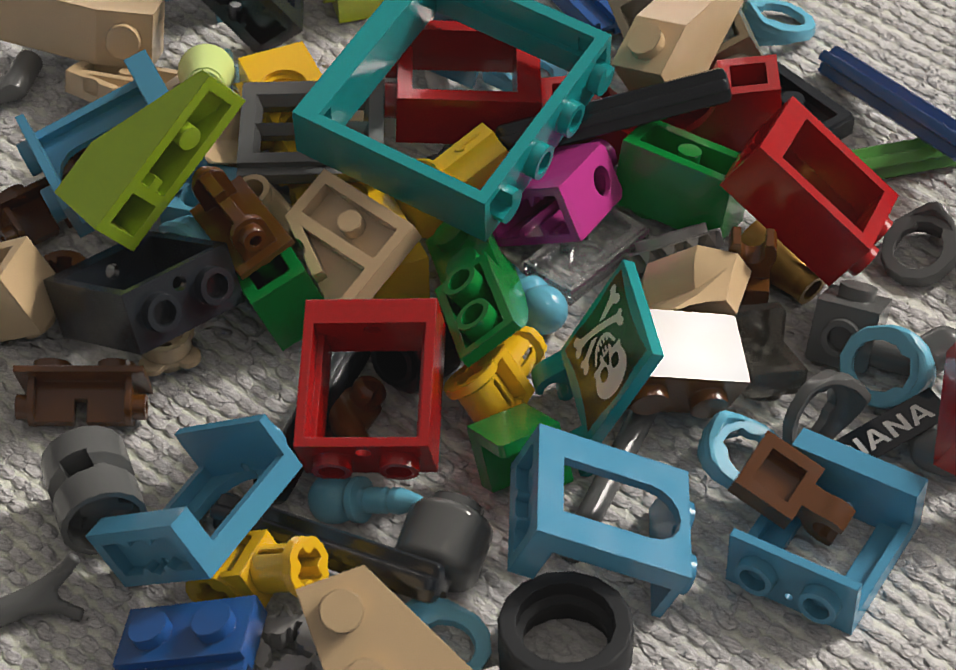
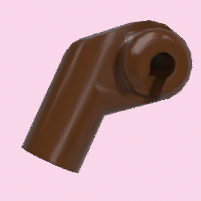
[327,376,387,437]

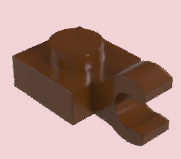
[728,226,777,337]
[727,430,856,546]

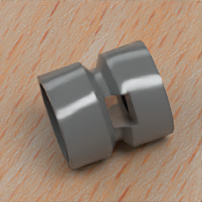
[40,425,147,555]

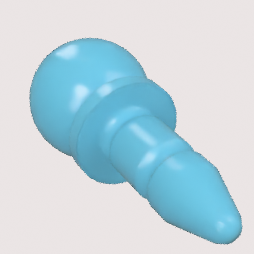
[512,263,568,335]
[308,476,423,524]

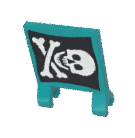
[531,259,664,477]

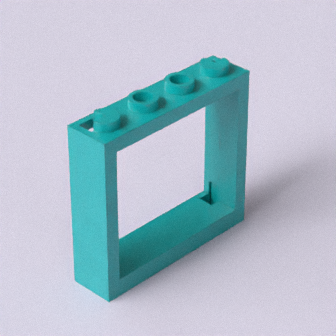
[292,0,615,242]

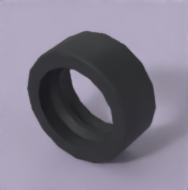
[497,571,634,670]

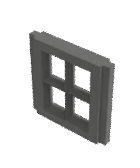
[237,79,385,184]

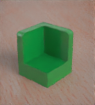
[466,403,574,493]

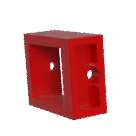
[384,20,542,144]
[720,96,899,287]
[293,298,446,480]

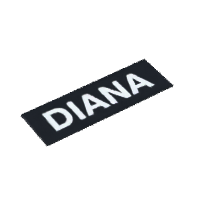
[835,387,940,458]

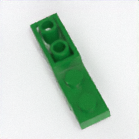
[425,222,528,367]

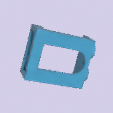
[15,49,209,238]
[85,414,303,587]
[507,423,698,618]
[725,428,929,635]

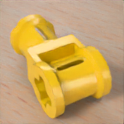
[443,326,547,423]
[185,529,329,608]

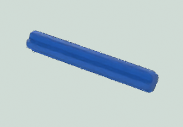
[818,46,956,162]

